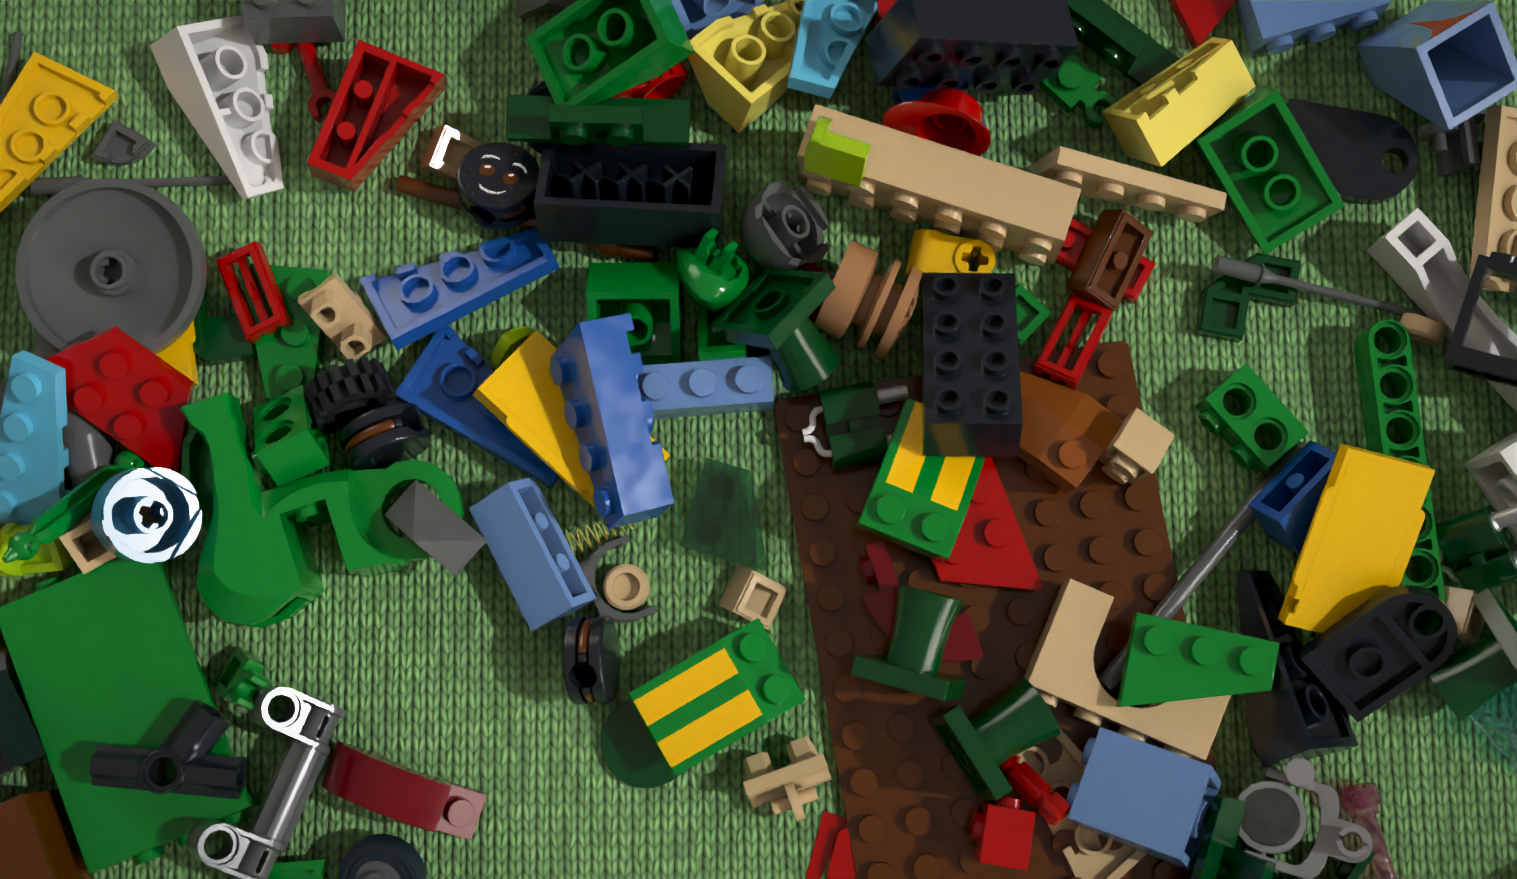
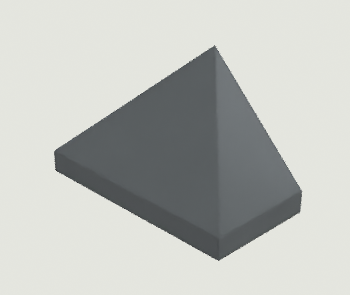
[384,480,487,576]

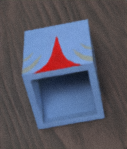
[1356,0,1517,130]

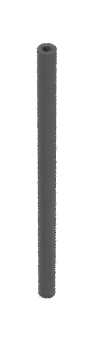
[1098,441,1305,692]

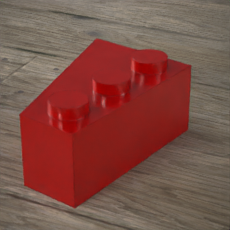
[307,40,445,192]

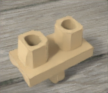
[298,272,387,361]
[743,736,832,822]

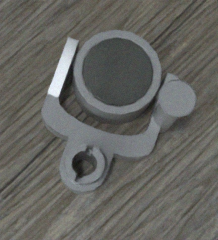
[1238,758,1373,879]

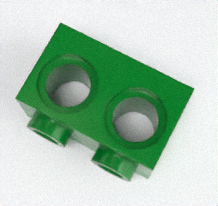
[1195,364,1309,474]
[250,384,330,487]

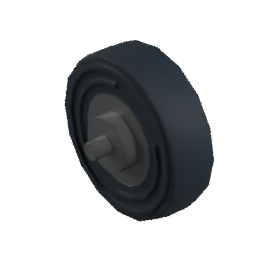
[338,833,426,879]

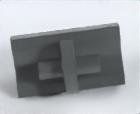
[1417,108,1487,177]

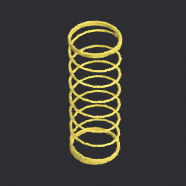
[568,517,633,555]

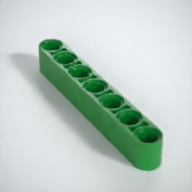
[1354,319,1446,627]

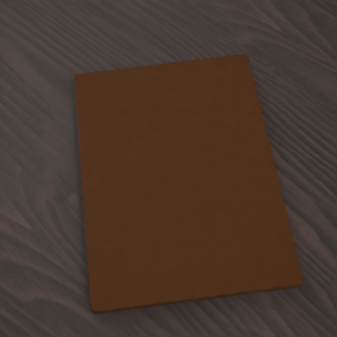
[774,341,1222,879]

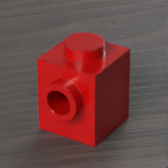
[970,796,1036,871]

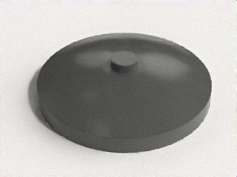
[15,178,207,355]

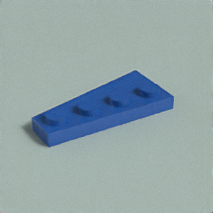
[359,227,559,350]
[395,325,559,489]

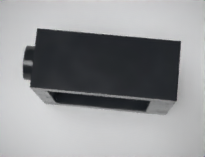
[1444,252,1517,388]

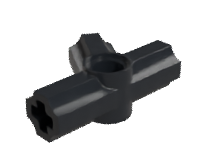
[89,700,248,799]

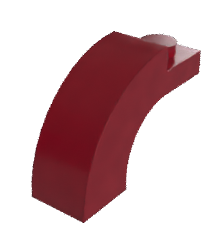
[859,539,984,662]
[321,741,488,840]

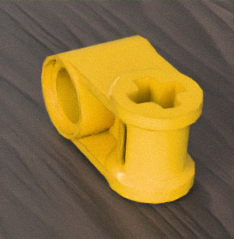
[905,229,995,284]

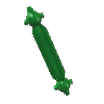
[2,450,144,563]

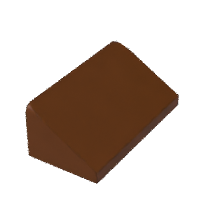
[1066,209,1153,311]

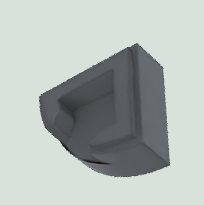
[90,119,156,167]

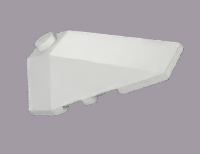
[150,15,284,200]

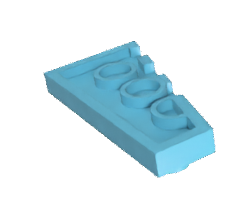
[786,0,877,99]
[0,350,70,525]

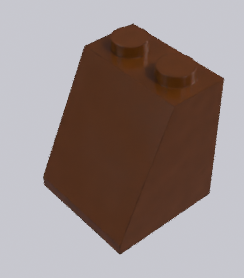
[0,789,93,879]

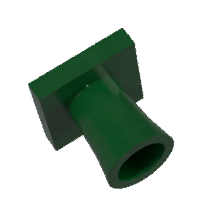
[710,267,839,392]
[850,584,966,701]
[1429,588,1517,721]
[928,678,1060,800]

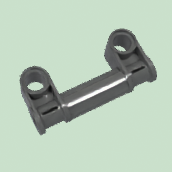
[186,686,347,879]

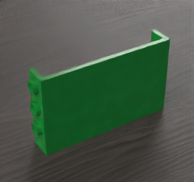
[0,557,262,874]

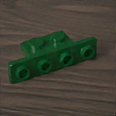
[1067,0,1179,86]
[506,95,690,146]
[1191,794,1276,879]

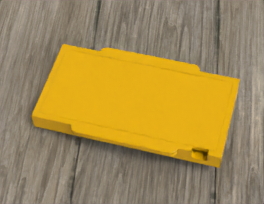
[473,330,670,509]
[1278,443,1435,633]

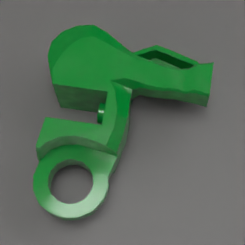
[179,392,464,628]

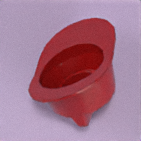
[882,88,991,156]

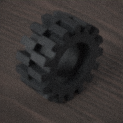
[304,357,397,433]

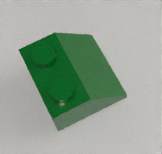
[586,262,682,365]

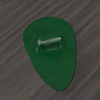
[601,699,685,788]

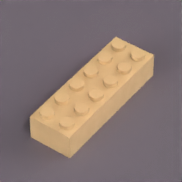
[797,104,1082,266]

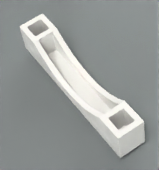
[1366,208,1517,412]

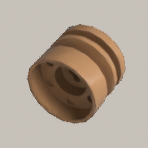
[814,240,923,359]

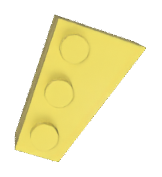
[1102,37,1255,167]

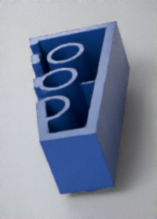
[550,313,674,529]

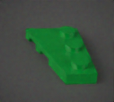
[240,264,332,400]
[1116,612,1280,707]

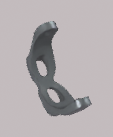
[579,535,658,623]

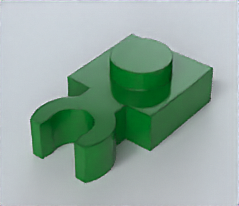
[1039,52,1117,129]
[212,646,269,711]

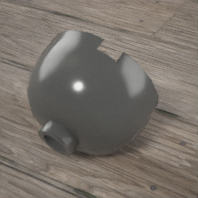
[739,180,830,270]

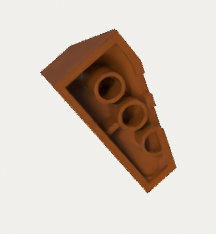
[1018,371,1123,494]

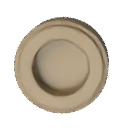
[1399,313,1448,346]
[603,564,650,611]

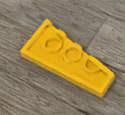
[0,51,119,213]

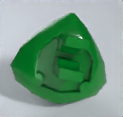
[676,227,749,312]

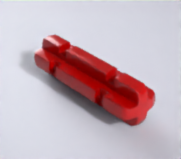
[998,755,1070,825]

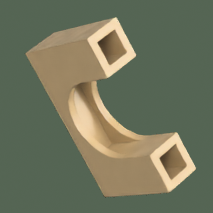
[1024,578,1231,760]

